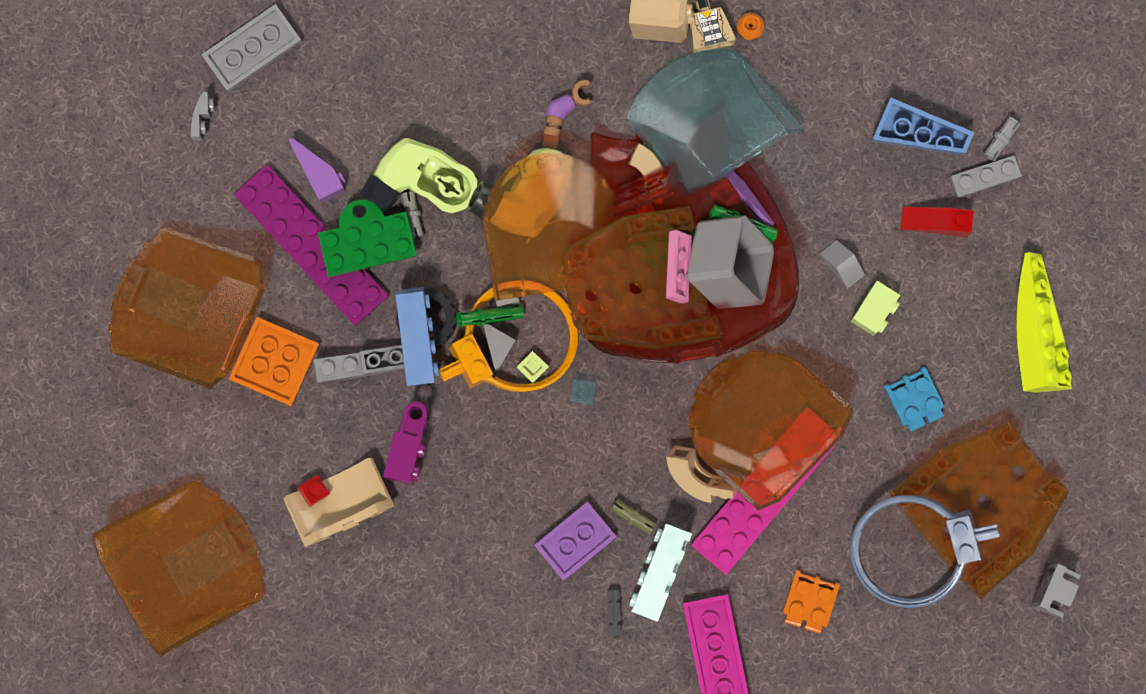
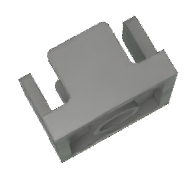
[1031,564,1081,618]

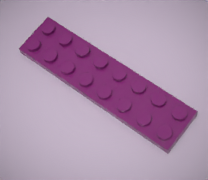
[234,165,389,327]

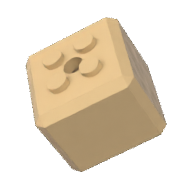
[629,0,695,43]

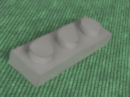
[950,156,1022,198]

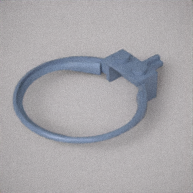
[850,495,1000,608]

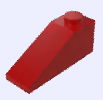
[900,207,974,237]

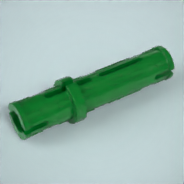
[709,204,778,243]
[456,304,524,327]

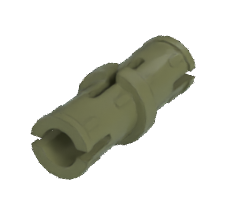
[611,498,657,535]

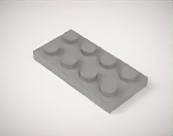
[201,4,302,92]

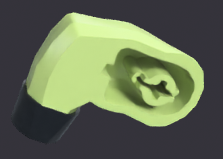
[360,138,477,213]

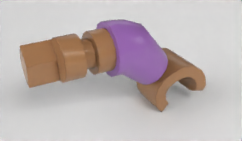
[543,80,591,149]

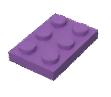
[534,501,616,581]

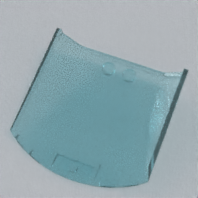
[626,48,803,205]

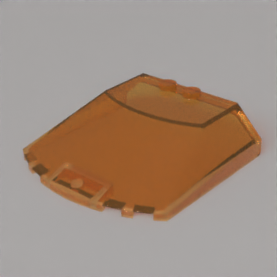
[108,227,264,389]
[91,480,264,657]

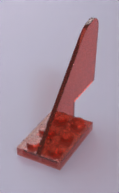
[610,163,756,232]

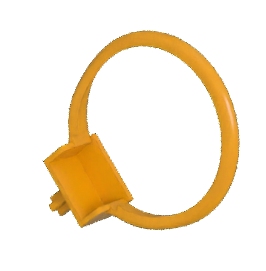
[438,280,578,392]

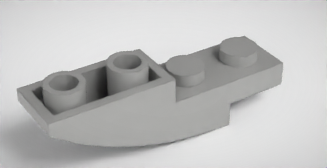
[313,345,405,383]

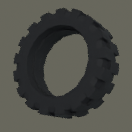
[396,288,456,348]

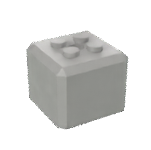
[686,216,774,309]

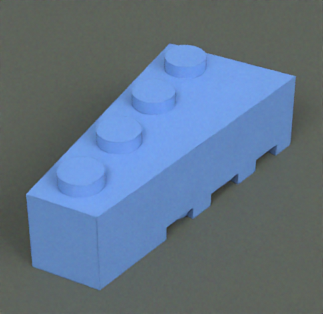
[871,97,974,156]
[395,287,439,386]

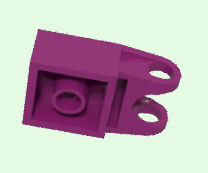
[383,402,429,486]

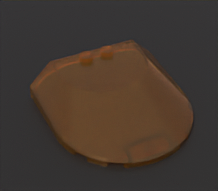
[483,153,630,301]
[689,350,854,511]

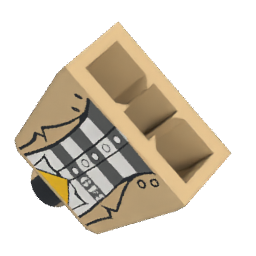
[690,0,736,55]

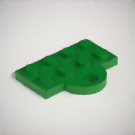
[318,200,417,278]

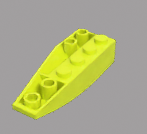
[1017,252,1072,393]

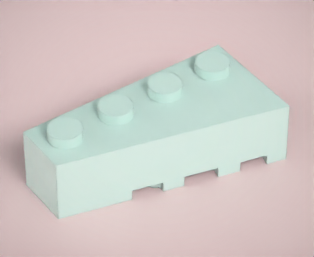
[629,524,692,622]

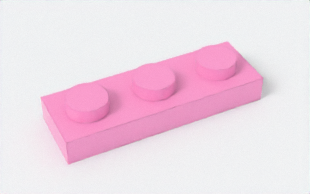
[666,230,692,304]

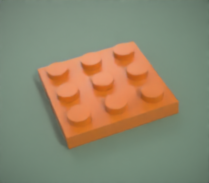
[229,317,320,407]

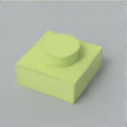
[517,351,549,383]

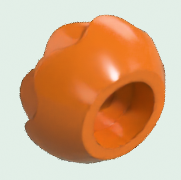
[737,12,765,40]

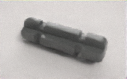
[607,590,621,635]

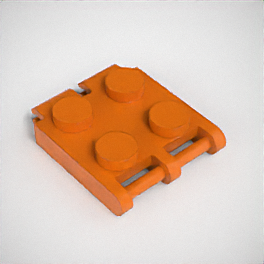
[782,569,840,634]

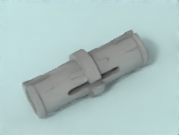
[983,117,1021,162]
[401,191,424,239]

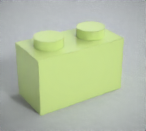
[850,281,900,336]

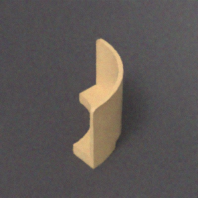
[284,457,394,547]

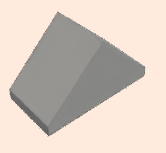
[819,240,865,289]
[484,324,516,371]

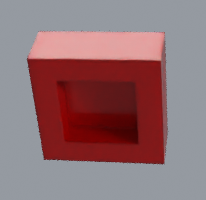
[297,475,330,507]

